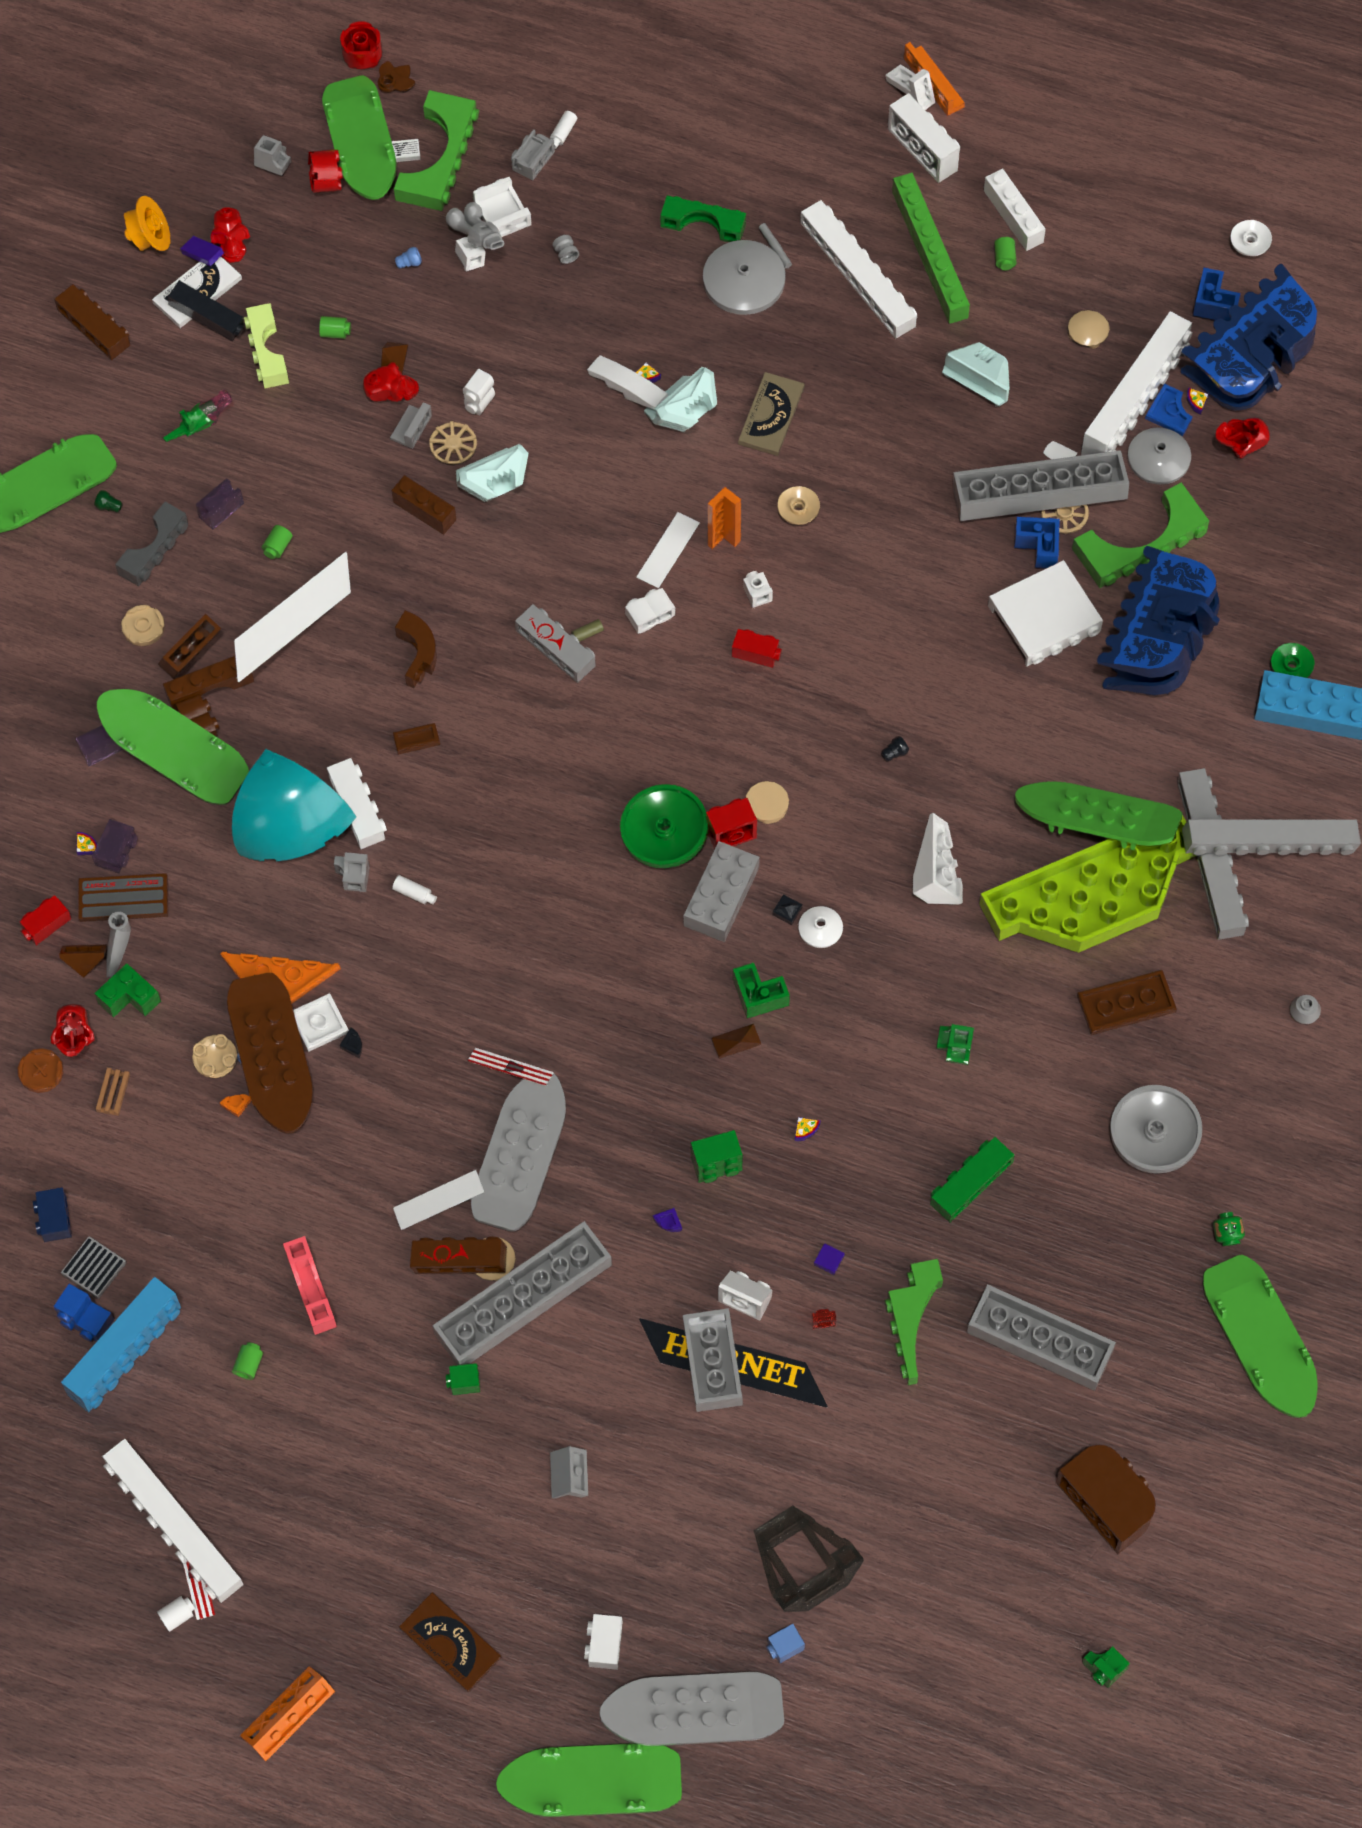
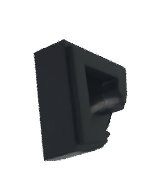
[339,1028,362,1058]

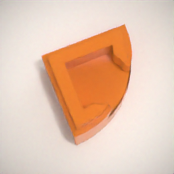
[220,1094,251,1118]

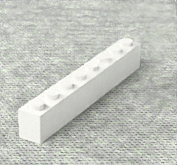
[801,200,917,339]
[102,1439,243,1603]

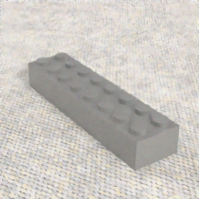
[953,450,1129,521]
[432,1221,612,1365]

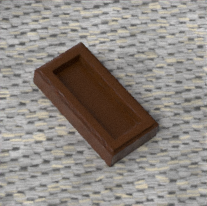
[393,723,440,755]

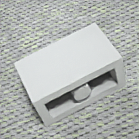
[584,1614,623,1670]

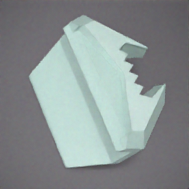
[942,342,1009,406]
[644,367,717,432]
[456,444,529,502]

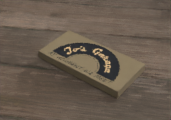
[738,372,805,456]

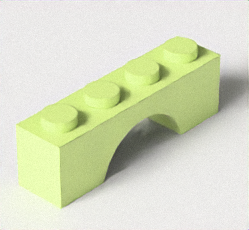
[244,303,289,388]

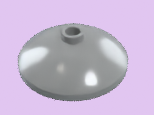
[1128,428,1191,485]

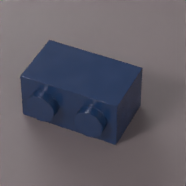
[33,1187,72,1242]

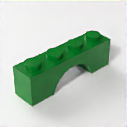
[660,195,746,242]

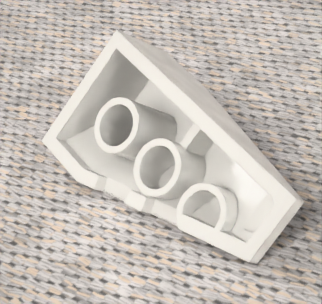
[913,813,963,905]

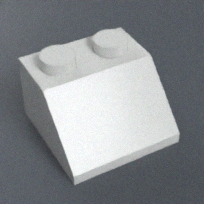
[718,1270,772,1321]

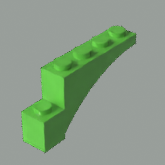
[885,1259,943,1385]

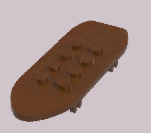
[227,973,312,1133]

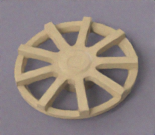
[430,421,477,464]
[1041,505,1089,534]

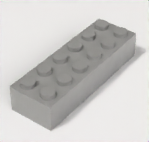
[967,1284,1116,1391]

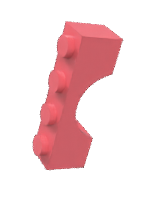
[283,1236,337,1335]

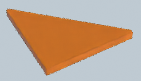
[220,952,341,1004]

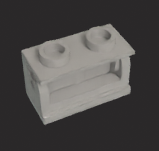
[511,129,555,180]

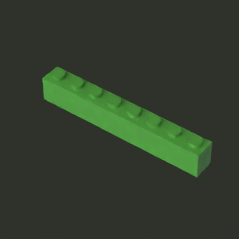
[892,173,970,324]

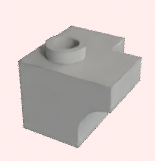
[254,135,291,176]
[334,852,370,892]

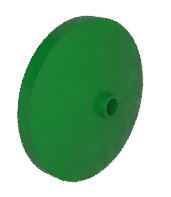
[620,784,708,868]

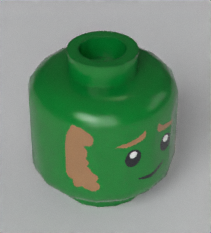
[1213,1212,1245,1246]

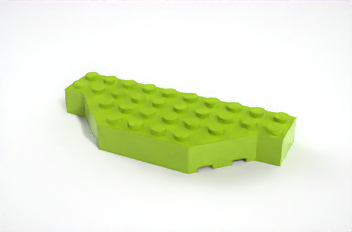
[979,809,1197,953]

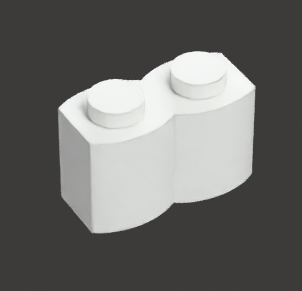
[463,369,495,415]
[625,588,675,634]

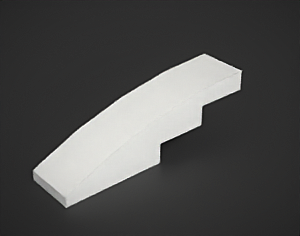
[587,355,668,410]

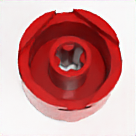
[340,21,382,69]
[308,149,342,193]

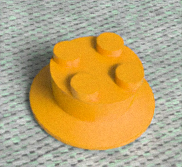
[124,196,171,251]

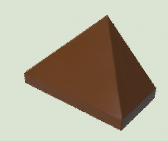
[381,342,408,374]
[59,944,107,978]
[711,1024,761,1059]

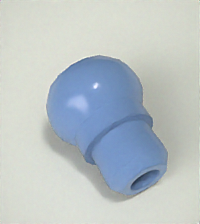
[395,247,422,268]

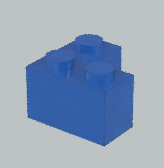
[1193,268,1241,321]
[1014,517,1060,568]
[53,1284,114,1342]

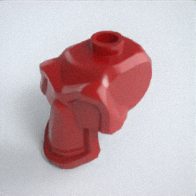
[210,207,250,263]
[363,362,419,402]
[1215,418,1270,459]
[51,1004,95,1057]

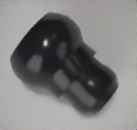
[881,736,909,761]

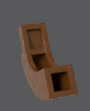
[395,610,437,688]

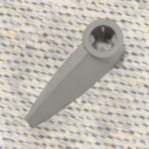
[106,912,131,978]

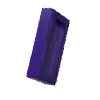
[180,236,224,266]

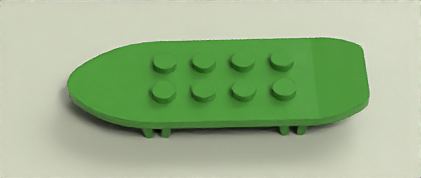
[322,75,397,200]
[0,434,117,532]
[97,689,249,805]
[1015,782,1182,850]
[1203,1255,1318,1418]
[496,1744,682,1817]

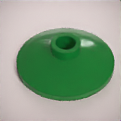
[1271,643,1315,678]

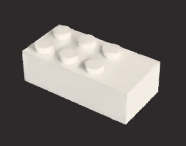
[888,93,960,183]

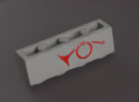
[515,604,596,683]

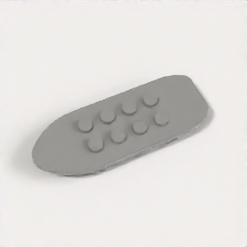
[471,1073,566,1232]
[599,1672,784,1746]

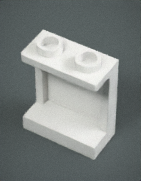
[473,177,531,237]

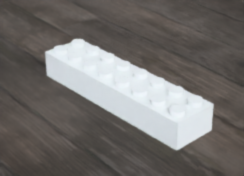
[1081,311,1192,455]

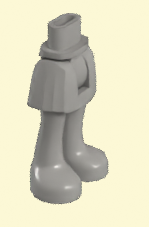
[446,202,504,250]

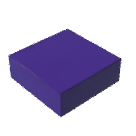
[814,1243,845,1275]

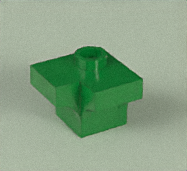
[936,1024,974,1065]
[1082,1646,1130,1688]

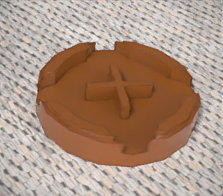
[18,1048,63,1093]

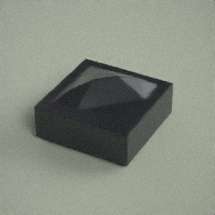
[772,894,803,925]

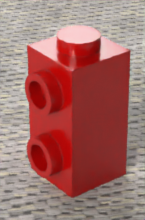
[732,629,782,668]
[19,895,71,946]

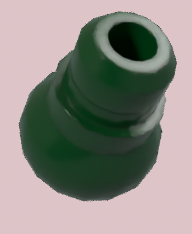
[94,490,122,513]

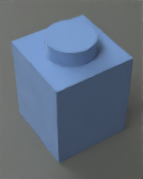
[766,1624,805,1664]

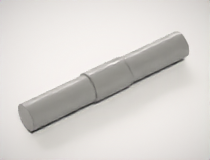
[759,223,792,268]

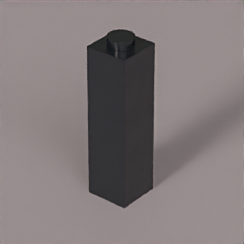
[168,280,245,342]

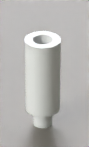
[550,111,577,149]
[392,875,437,904]

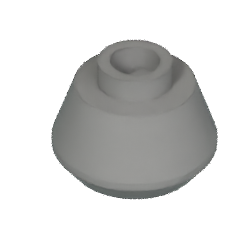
[1290,995,1321,1024]

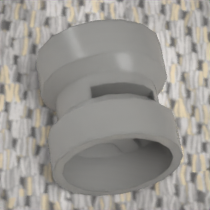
[553,235,579,264]

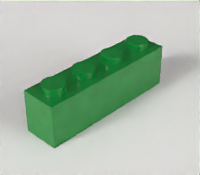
[930,1137,1015,1223]

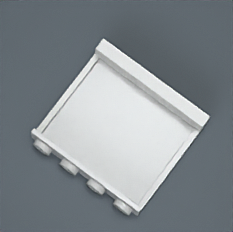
[988,560,1103,667]

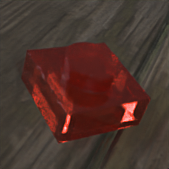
[812,1309,836,1329]

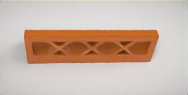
[904,42,965,116]
[708,487,741,549]
[240,1666,335,1761]

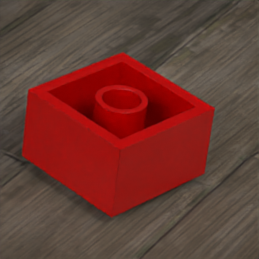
[706,798,757,850]

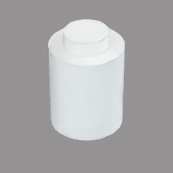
[157,1596,195,1632]

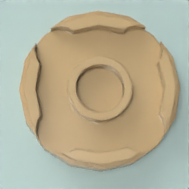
[121,605,165,646]
[746,781,789,824]

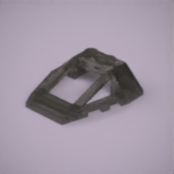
[754,1506,864,1612]

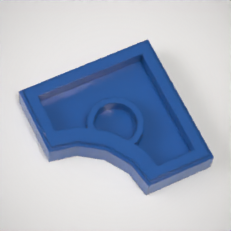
[1145,384,1193,436]

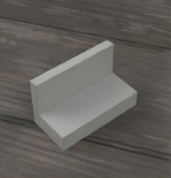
[390,402,432,449]
[550,1446,588,1499]

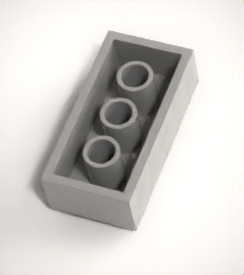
[684,841,760,942]
[683,1308,743,1412]

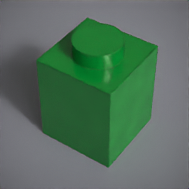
[445,1363,480,1395]

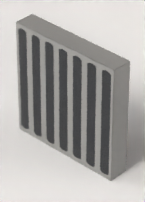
[61,1236,126,1299]

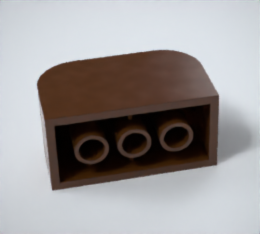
[1056,1445,1156,1555]

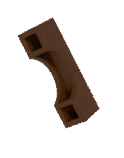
[163,655,254,712]

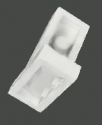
[885,64,935,110]

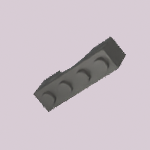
[115,502,188,587]

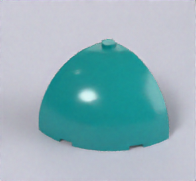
[232,749,356,861]

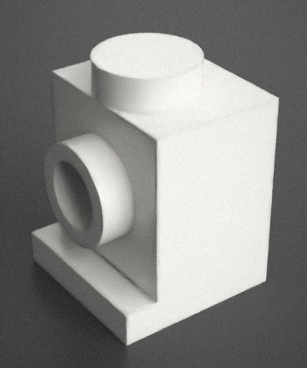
[455,237,485,271]
[743,571,773,608]

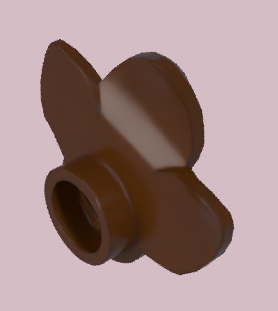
[377,61,415,92]

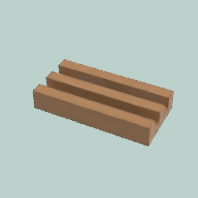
[96,1068,130,1116]

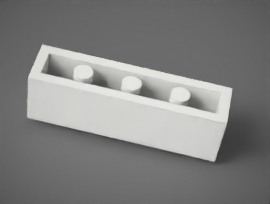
[984,169,1045,251]
[327,758,387,849]

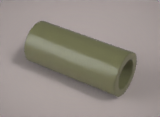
[571,619,604,642]

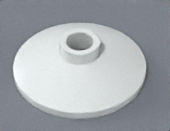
[1230,220,1272,256]
[799,906,843,948]

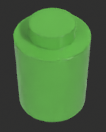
[994,237,1017,270]
[320,316,351,339]
[262,525,293,559]
[232,1342,263,1380]

